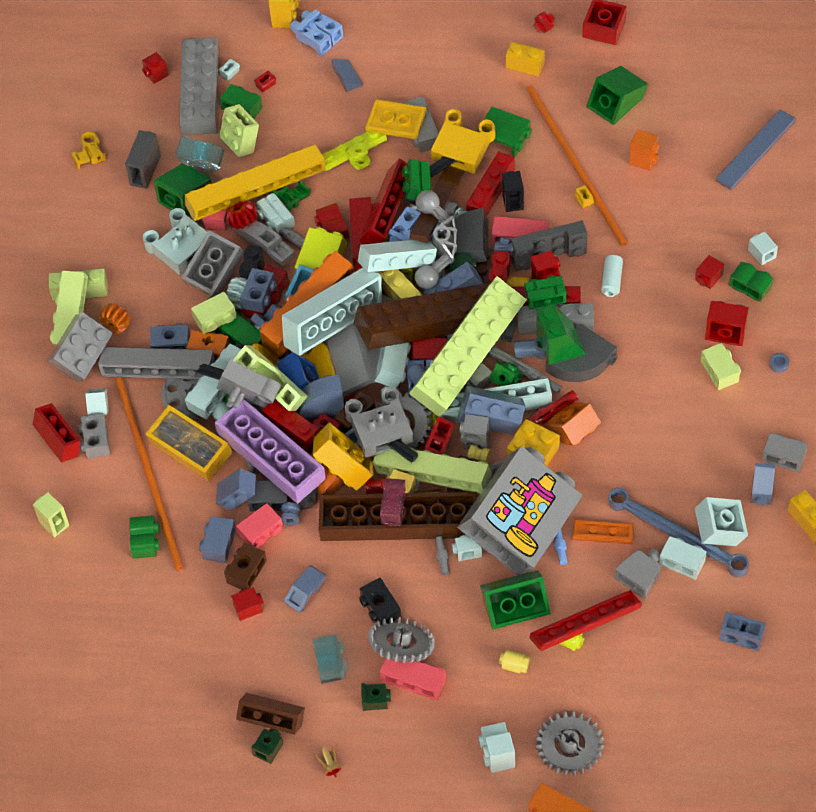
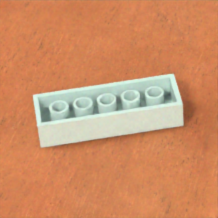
[282,268,382,356]

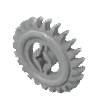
[373,391,433,449]
[368,617,435,663]
[536,711,604,776]

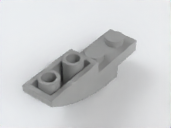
[232,220,295,266]

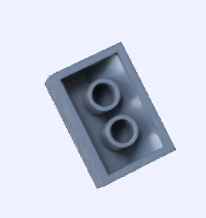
[457,386,526,435]

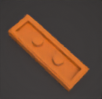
[573,519,634,544]

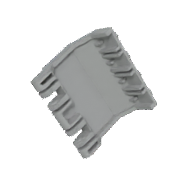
[323,323,400,401]

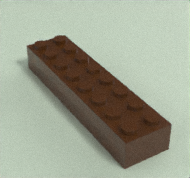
[354,283,490,350]
[319,492,478,541]

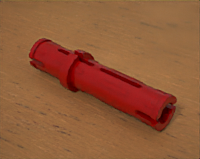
[523,390,579,425]

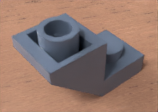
[284,565,327,612]

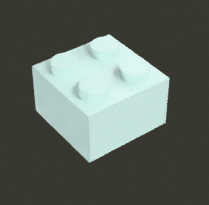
[695,497,748,546]

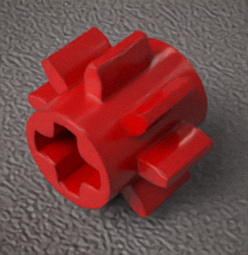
[533,11,555,33]

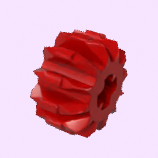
[226,200,258,230]

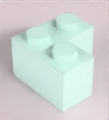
[478,722,515,773]

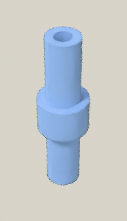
[554,529,568,565]

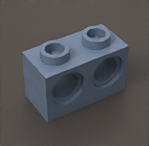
[240,268,277,313]
[719,612,766,651]

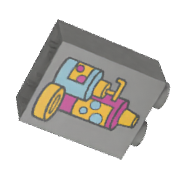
[457,446,583,575]

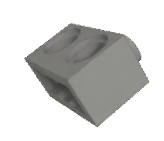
[79,413,110,459]
[460,414,490,449]

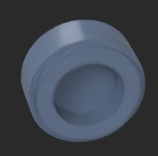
[769,353,789,373]

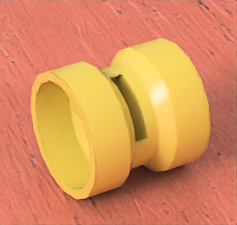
[467,444,491,464]

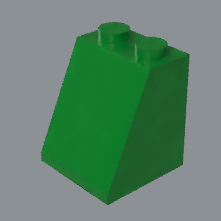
[586,66,648,125]
[153,163,212,217]
[536,304,585,365]

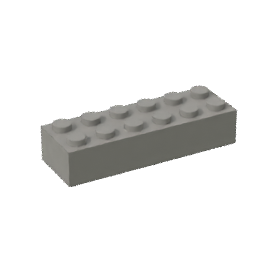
[179,37,219,135]

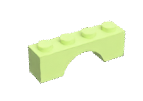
[233,345,308,411]

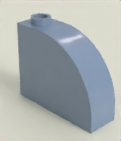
[295,374,344,423]

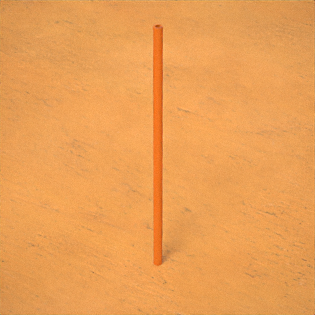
[526,85,628,246]
[115,377,183,571]

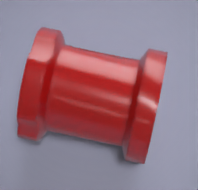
[365,477,386,494]

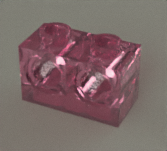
[380,478,406,526]

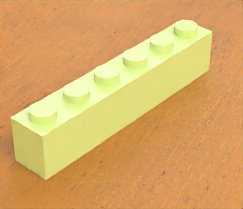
[372,447,492,493]

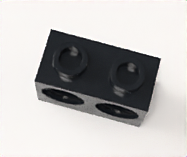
[502,171,524,212]

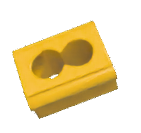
[574,185,595,209]

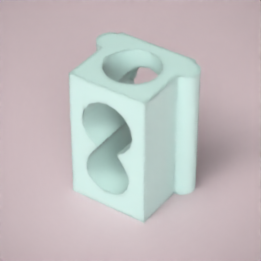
[218,59,240,81]

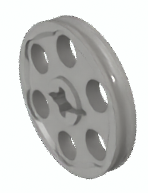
[161,379,200,419]

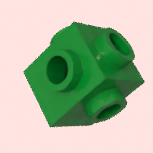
[489,361,523,387]

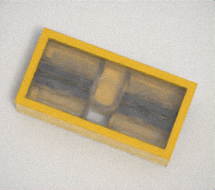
[145,405,233,482]

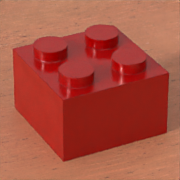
[582,0,627,45]
[705,301,749,346]

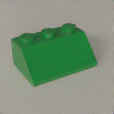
[480,570,551,630]

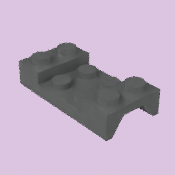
[511,220,587,271]

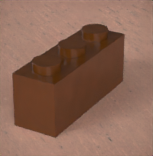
[236,693,305,735]

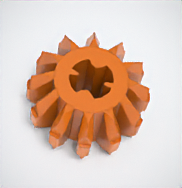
[98,303,131,334]

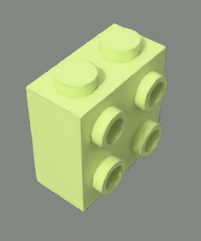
[220,104,259,157]

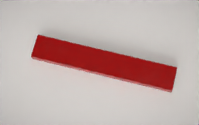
[529,590,642,651]

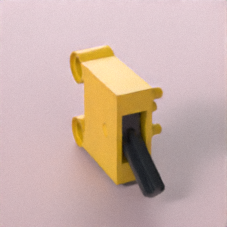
[430,109,496,178]

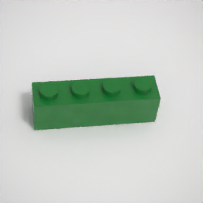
[207,295,262,346]

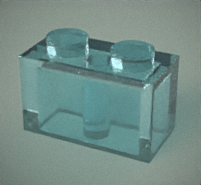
[313,634,348,684]

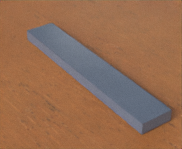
[717,109,795,190]

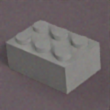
[181,230,244,297]
[47,312,113,382]

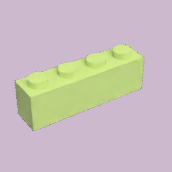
[50,271,88,347]

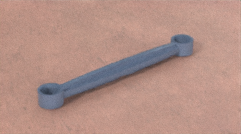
[609,488,749,577]

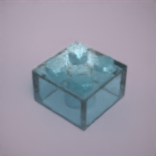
[175,136,224,172]

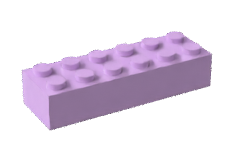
[215,399,326,504]

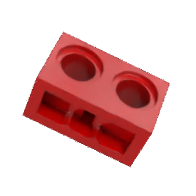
[531,250,561,280]

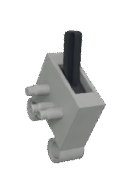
[198,359,281,411]
[345,387,418,463]

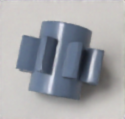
[494,237,514,256]

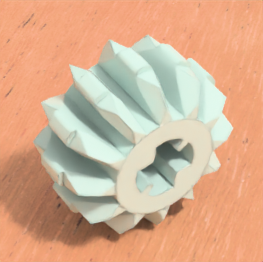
[226,277,247,309]

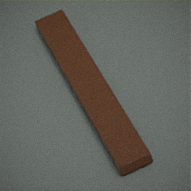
[409,166,465,243]

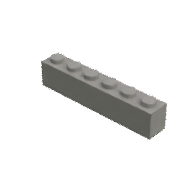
[98,347,216,380]

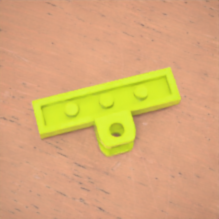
[322,131,387,171]

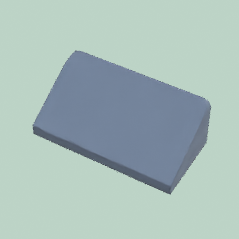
[332,59,363,92]

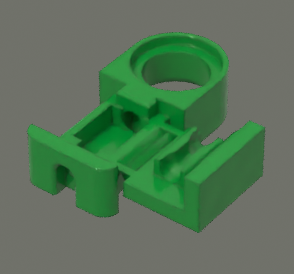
[269,180,311,211]

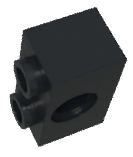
[359,577,401,625]

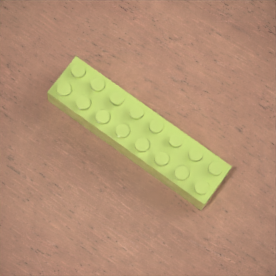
[409,277,527,417]

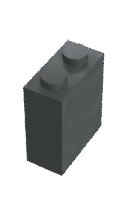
[125,130,161,189]

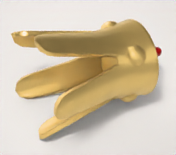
[314,746,341,778]

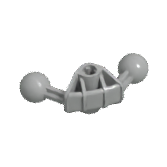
[415,190,457,289]

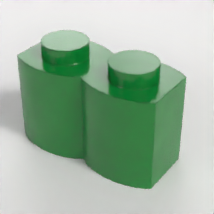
[728,262,773,302]
[130,515,160,559]

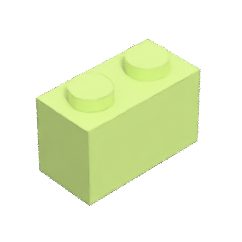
[191,292,237,334]
[700,343,741,390]
[33,492,69,538]

